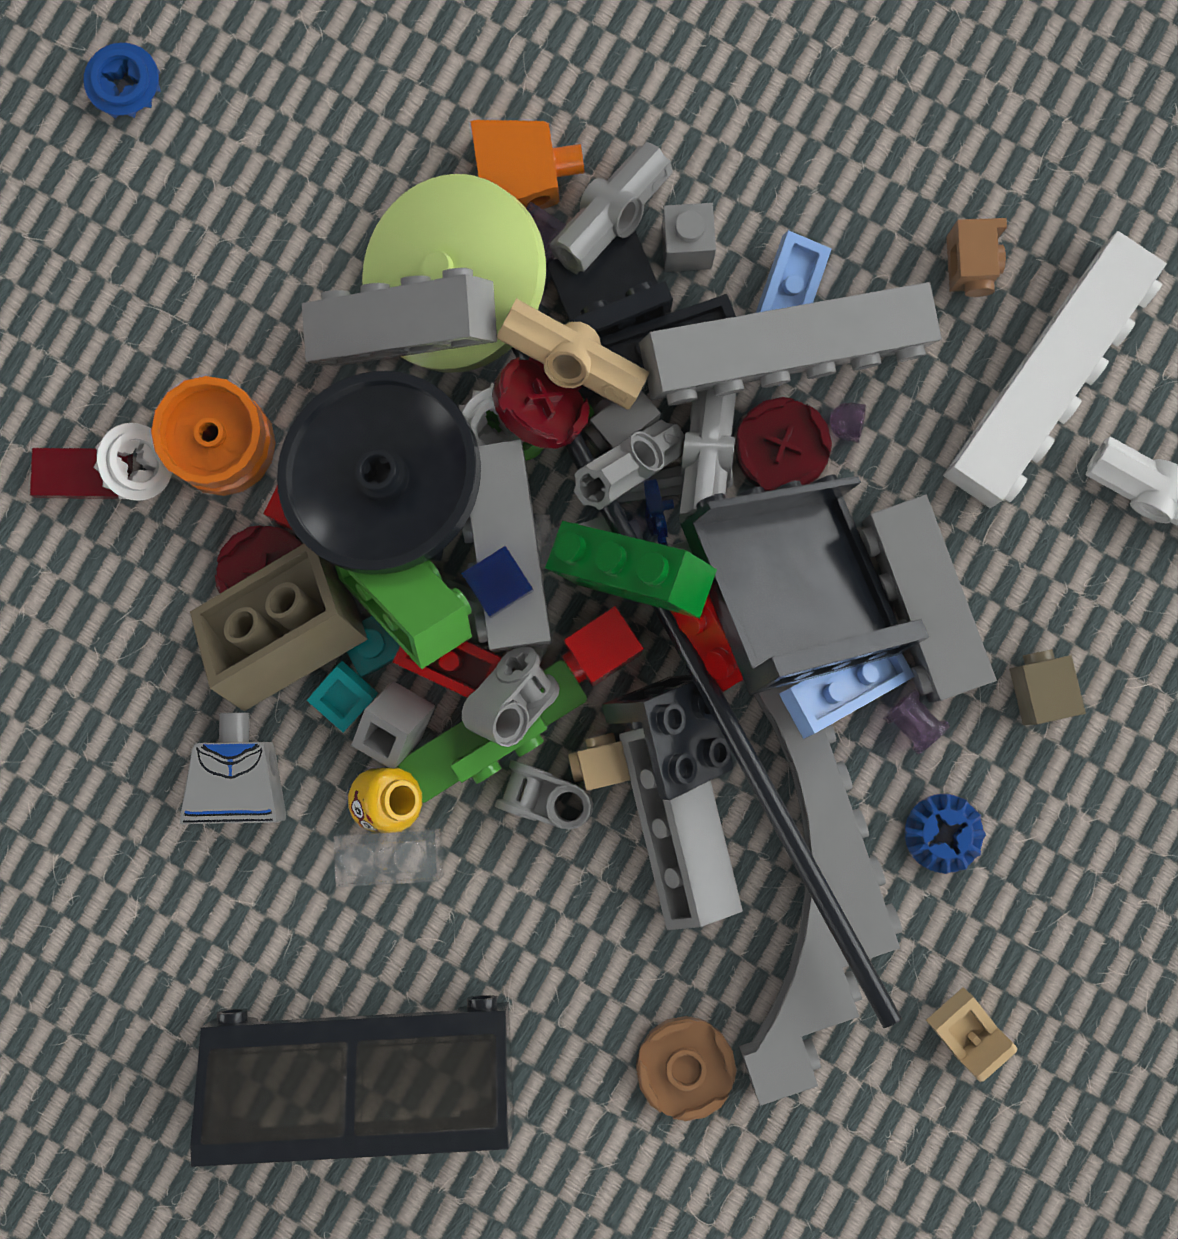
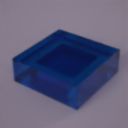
[462,546,534,618]

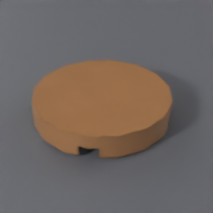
[636,1016,736,1121]

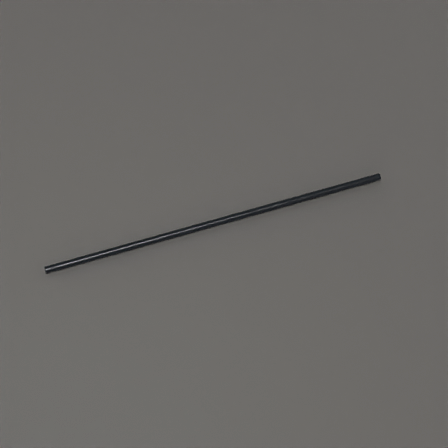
[511,347,902,1028]

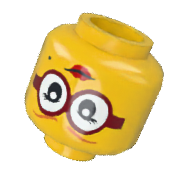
[348,768,422,833]

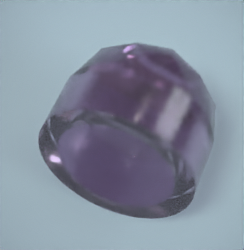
[830,402,866,443]

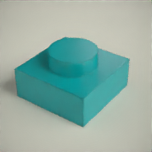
[347,616,400,678]
[306,661,379,733]

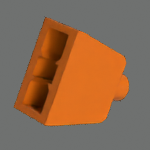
[470,120,585,213]

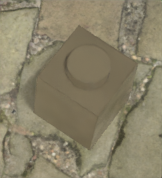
[1009,649,1086,725]

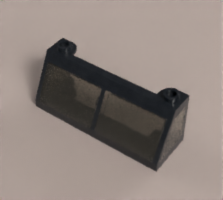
[190,995,515,1167]

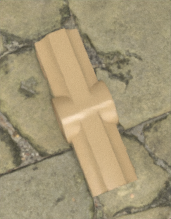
[496,298,649,410]

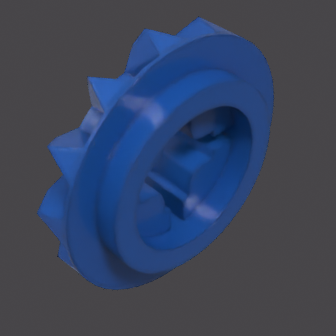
[83,43,161,119]
[905,794,986,874]

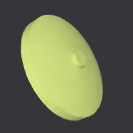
[362,174,546,373]

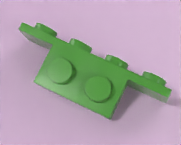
[398,660,587,803]

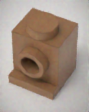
[947,218,1007,297]

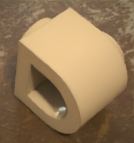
[568,733,631,791]

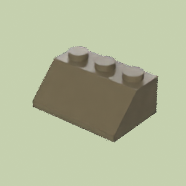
[190,544,368,711]

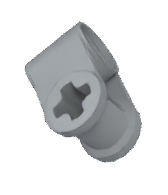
[462,646,560,747]
[495,760,593,830]

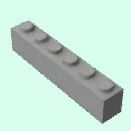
[639,282,942,405]

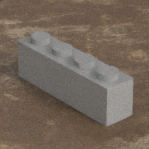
[302,268,497,366]
[462,439,552,653]
[860,494,997,702]
[619,728,743,930]

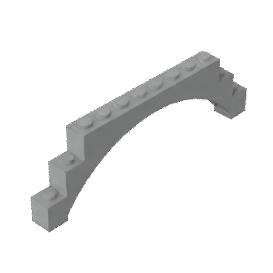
[579,509,902,1106]

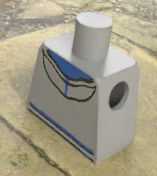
[180,713,286,824]

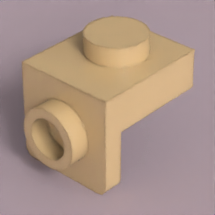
[926,987,1017,1082]

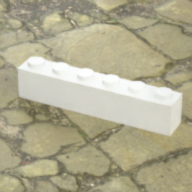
[943,231,1167,508]

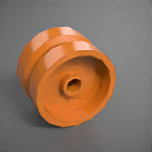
[151,376,276,496]

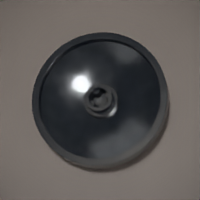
[277,371,481,574]

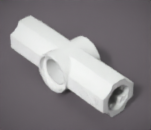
[1085,436,1178,526]

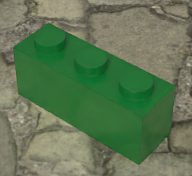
[545,520,717,619]

